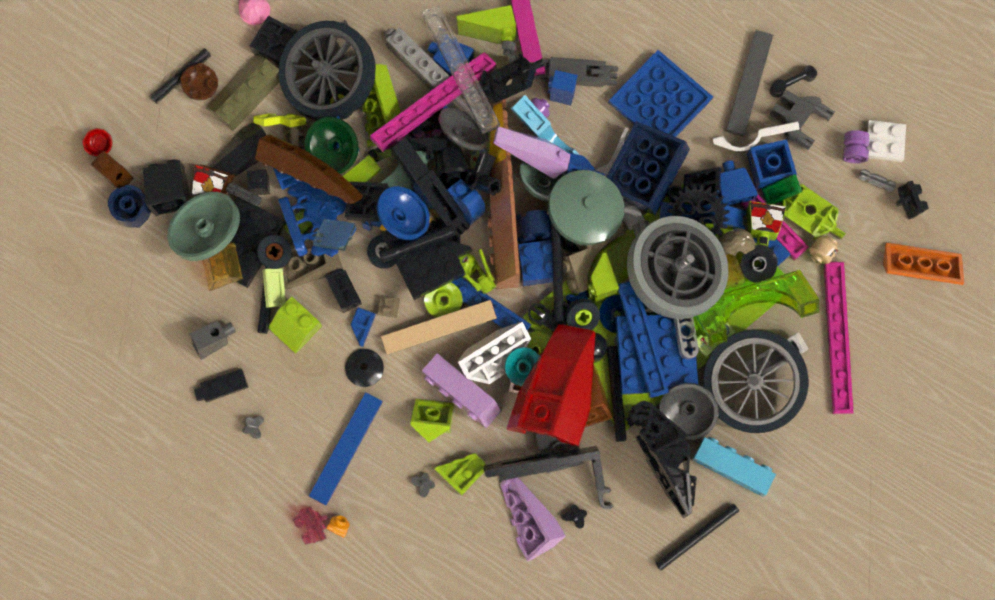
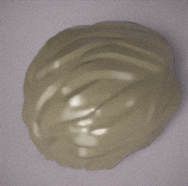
[718,229,755,256]

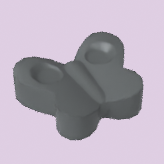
[242,416,264,439]
[411,473,435,498]

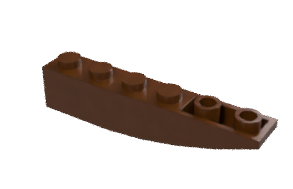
[255,134,363,204]

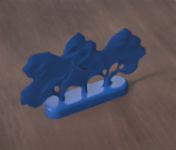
[278,181,356,257]

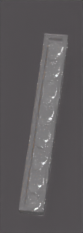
[422,5,500,134]

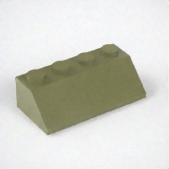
[206,55,280,131]

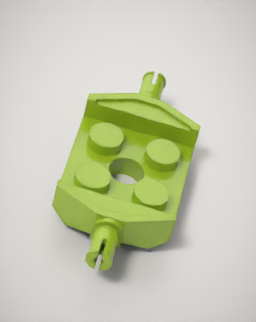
[781,184,846,240]

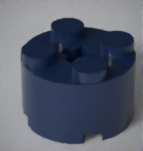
[108,185,151,228]
[516,210,552,244]

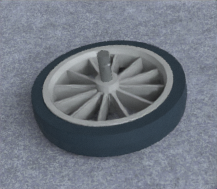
[703,329,809,433]

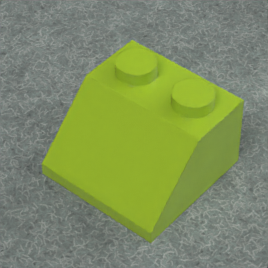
[587,252,619,304]
[268,296,322,354]

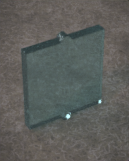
[313,219,356,251]

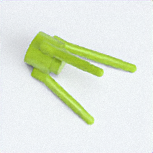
[464,249,496,294]

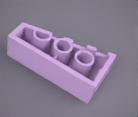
[422,354,501,428]

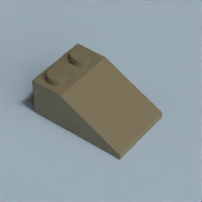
[277,233,343,289]

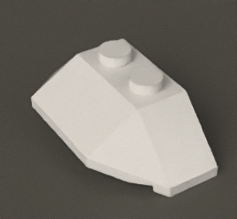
[457,322,531,384]

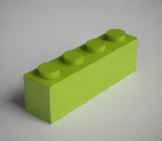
[362,64,401,147]

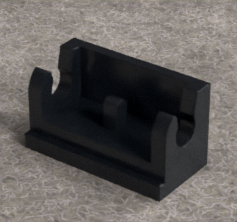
[325,269,362,313]

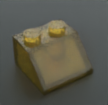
[203,242,243,291]

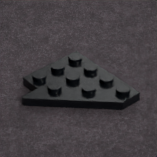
[224,197,287,288]
[381,230,472,300]

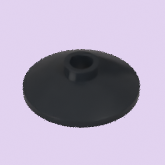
[740,245,778,283]
[345,349,384,387]

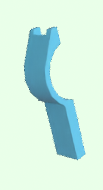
[510,95,580,155]

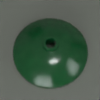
[305,117,359,174]

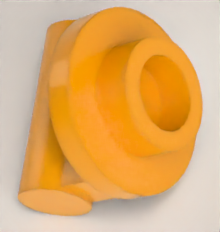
[327,515,350,538]

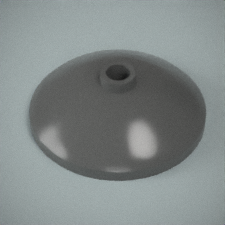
[439,108,489,151]
[659,383,719,440]

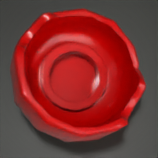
[82,128,113,157]

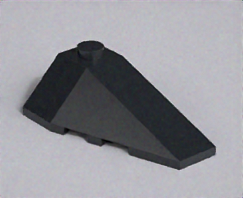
[210,122,267,177]

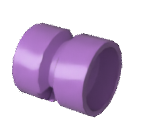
[843,130,870,163]

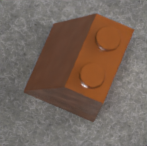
[585,364,613,427]

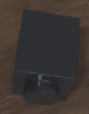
[247,170,270,195]

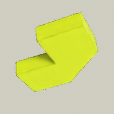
[253,113,306,127]

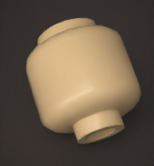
[809,236,839,265]

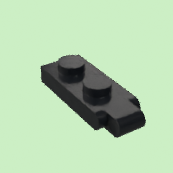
[194,369,249,402]

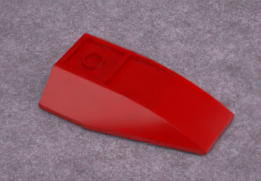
[506,324,596,446]

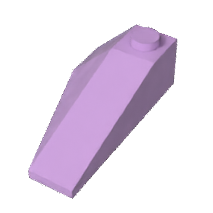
[493,127,570,179]
[500,478,566,561]

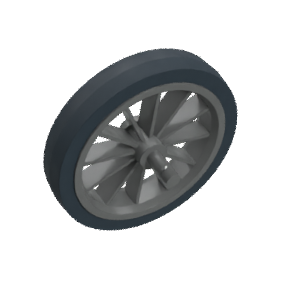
[279,21,376,120]

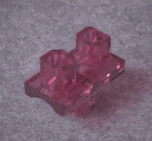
[293,507,328,545]

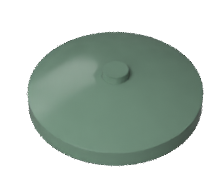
[548,170,624,245]
[167,192,240,261]

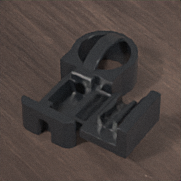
[528,301,569,332]

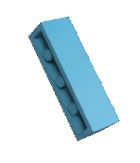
[692,437,776,497]

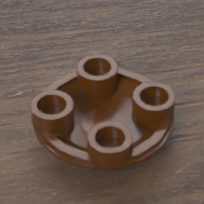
[181,63,218,101]

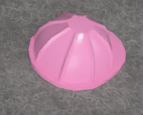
[239,0,270,25]

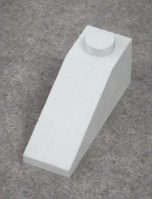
[746,332,809,375]

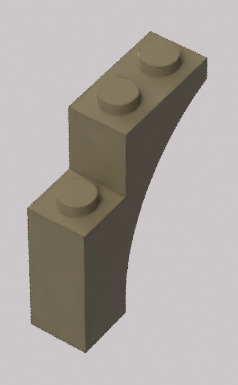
[562,223,626,293]

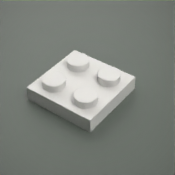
[866,120,906,162]

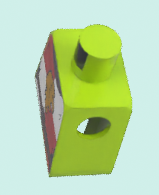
[746,201,786,247]

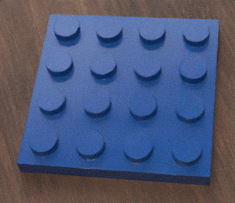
[608,50,713,137]
[615,315,698,395]

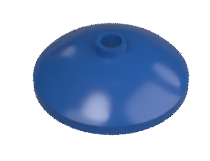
[377,186,430,240]

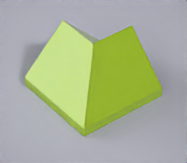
[410,399,454,442]

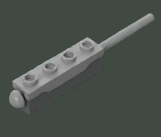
[385,27,491,132]

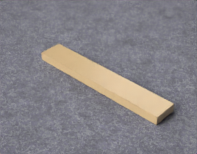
[381,300,497,355]

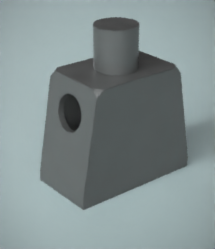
[189,321,236,360]

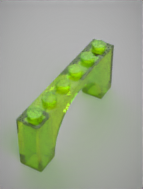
[693,269,820,347]

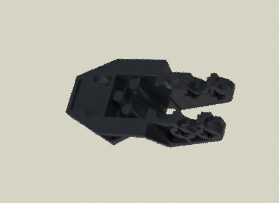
[625,401,697,519]

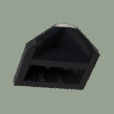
[683,167,721,205]

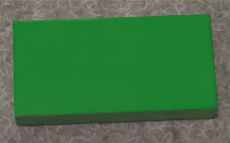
[762,174,802,205]

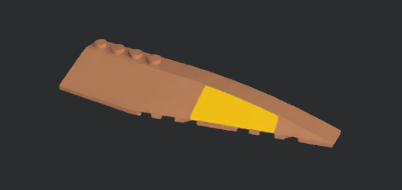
[488,67,520,289]

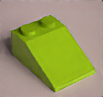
[457,5,516,44]

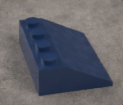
[606,121,690,215]

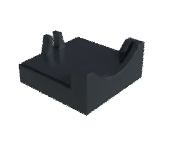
[249,16,298,63]
[345,182,390,225]

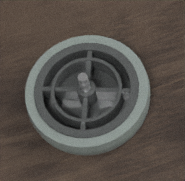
[627,216,728,319]

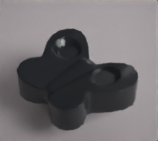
[563,505,587,529]

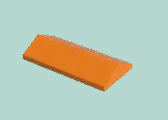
[883,242,964,285]

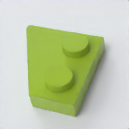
[435,453,486,496]

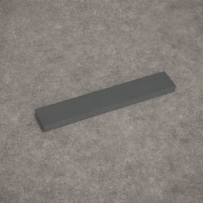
[726,30,773,137]

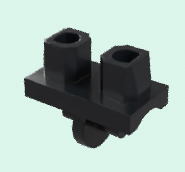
[895,181,929,219]

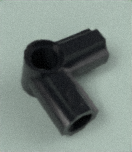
[465,151,502,195]

